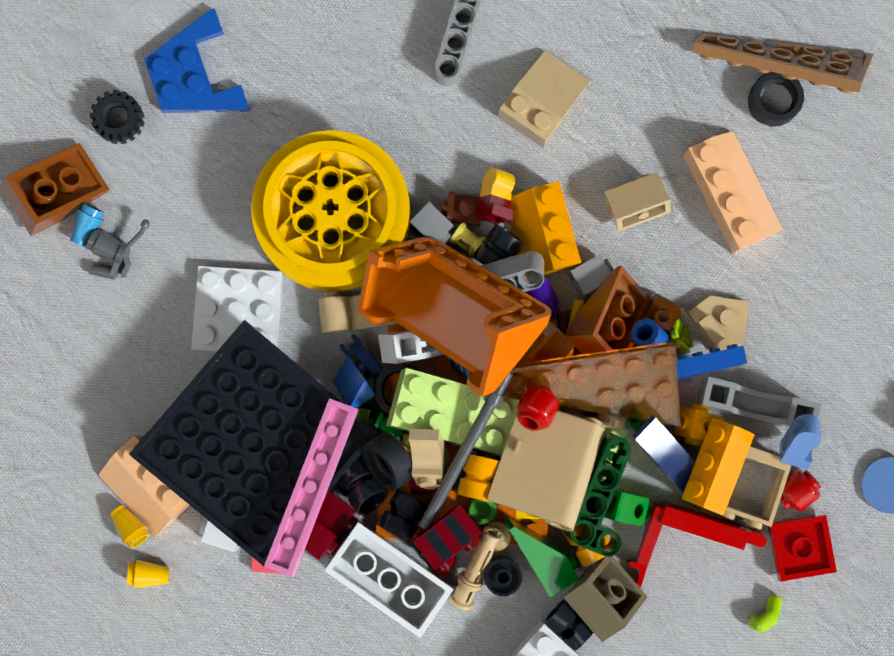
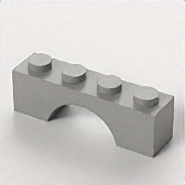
[697,377,821,428]

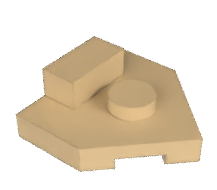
[687,296,749,351]

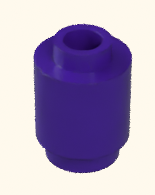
[525,279,560,315]

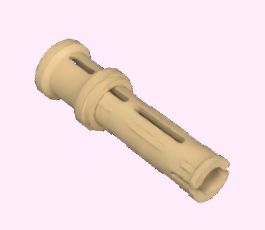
[448,527,501,611]

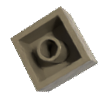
[564,556,647,642]

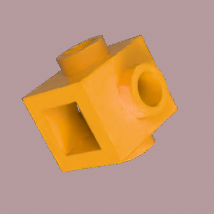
[673,404,723,447]

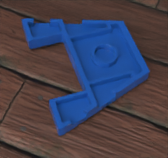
[144,8,250,113]

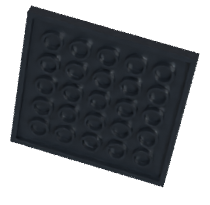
[129,320,378,566]

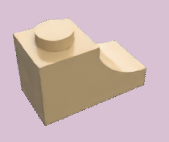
[408,429,450,489]

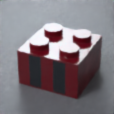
[413,504,482,571]

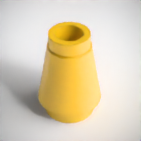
[109,505,150,549]
[127,560,169,589]

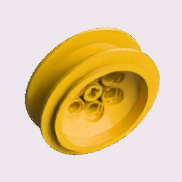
[251,130,411,292]

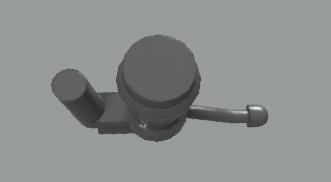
[86,219,150,280]

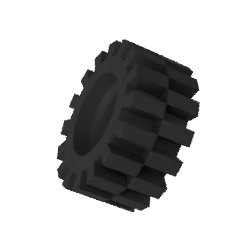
[90,90,145,144]

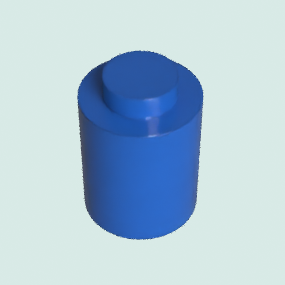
[631,319,670,356]

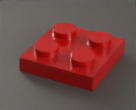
[768,515,837,582]

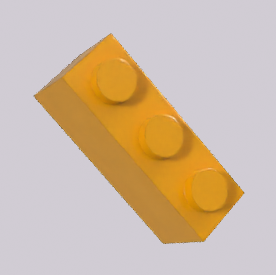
[682,418,755,516]

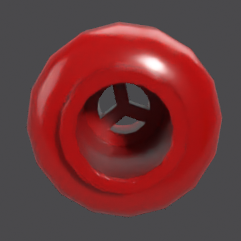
[515,386,559,431]
[780,469,822,511]

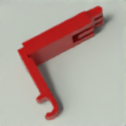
[627,500,767,587]

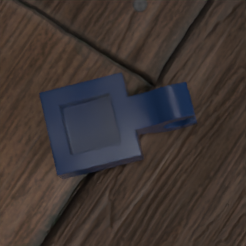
[339,334,382,379]

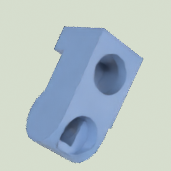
[780,414,821,469]

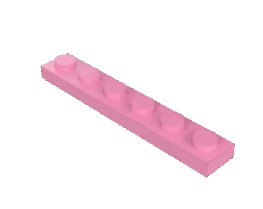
[264,398,358,577]

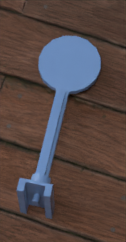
[861,457,894,514]

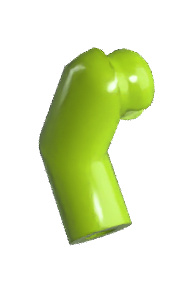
[749,595,783,633]

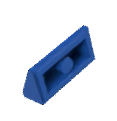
[333,356,375,408]

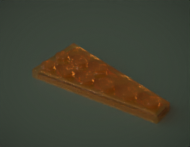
[503,342,680,426]

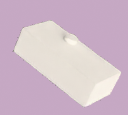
[324,521,453,638]

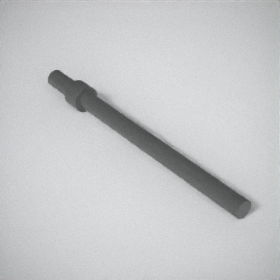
[418,373,513,530]

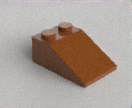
[1,143,110,236]
[566,266,652,370]

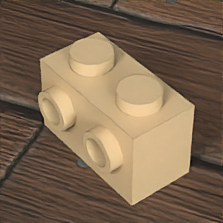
[605,172,671,232]

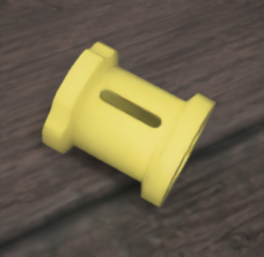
[449,222,486,259]

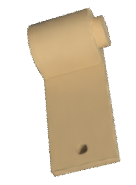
[318,291,398,334]

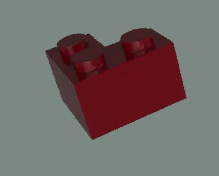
[305,490,358,560]

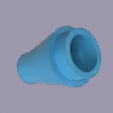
[70,203,104,247]

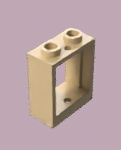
[717,447,791,530]

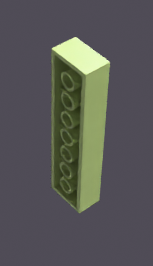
[386,368,627,482]

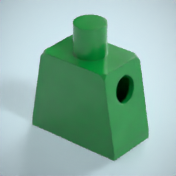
[586,489,652,526]

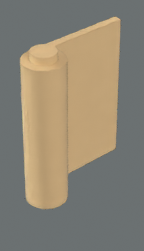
[487,411,606,531]

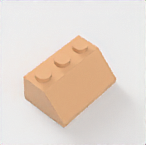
[98,435,190,537]

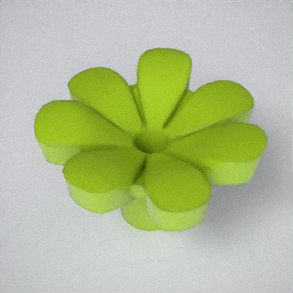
[669,318,693,354]

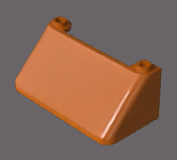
[357,237,552,397]

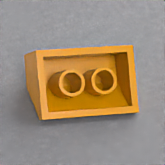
[509,181,581,276]

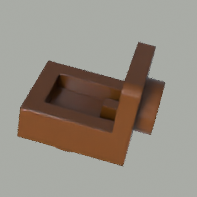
[645,293,683,332]

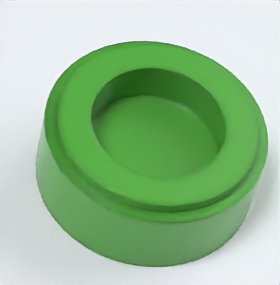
[468,498,497,525]

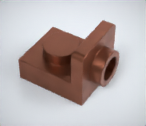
[442,191,480,226]

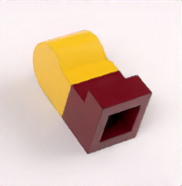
[476,167,515,224]

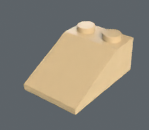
[498,50,590,148]

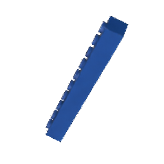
[566,344,747,403]

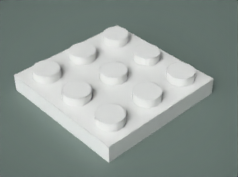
[191,266,283,352]

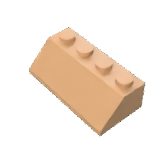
[683,131,783,254]

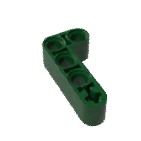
[563,433,631,557]

